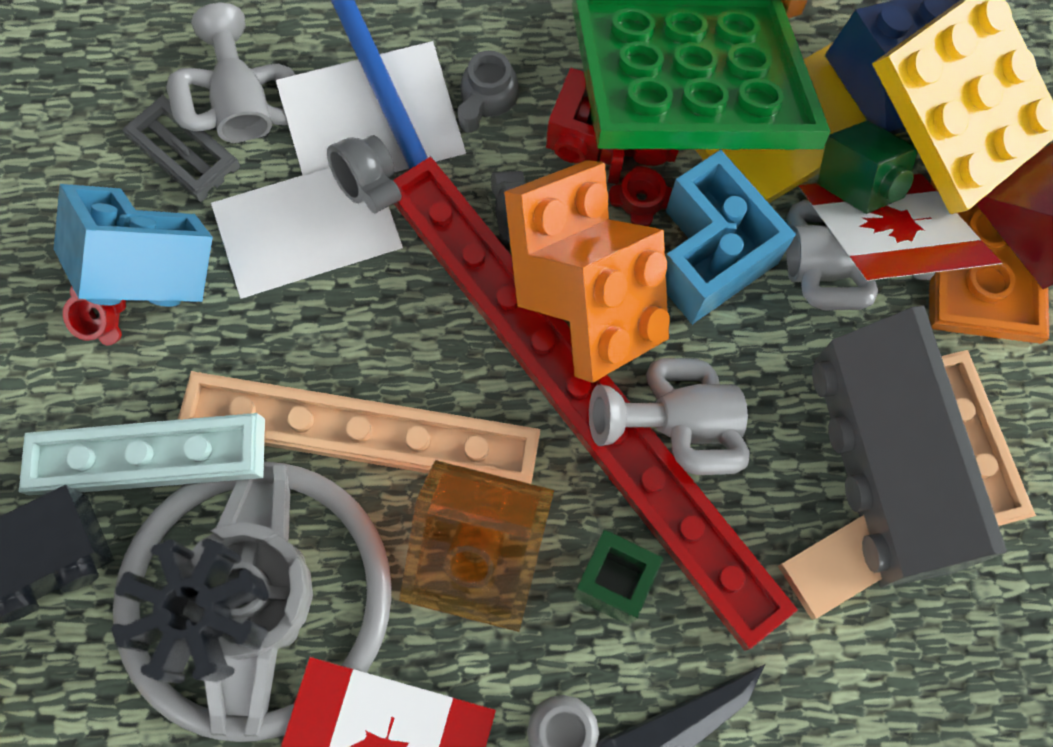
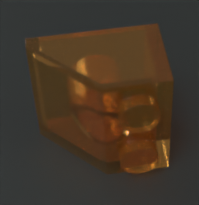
[399,460,554,632]

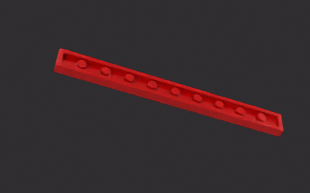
[393,156,798,651]

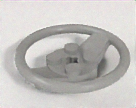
[113,462,391,742]

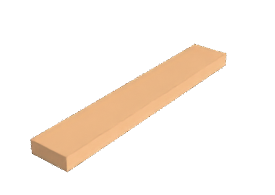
[178,371,541,491]

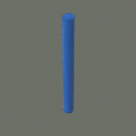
[331,0,428,169]

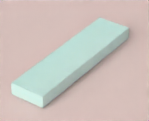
[19,413,265,495]

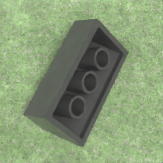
[812,305,1007,588]

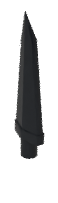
[596,664,765,747]

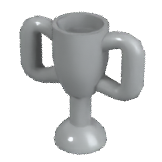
[166,2,296,143]
[786,200,935,310]
[589,358,750,475]

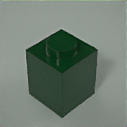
[817,120,918,214]
[572,529,664,625]

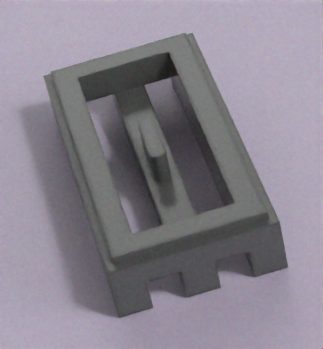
[122,95,241,203]

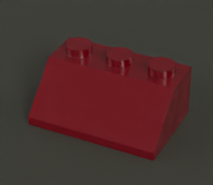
[976,142,1053,289]

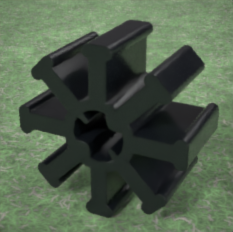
[111,538,269,683]

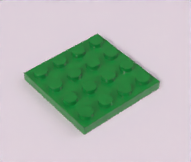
[572,0,831,150]

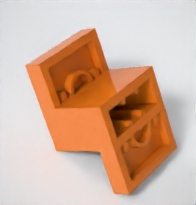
[504,160,670,383]

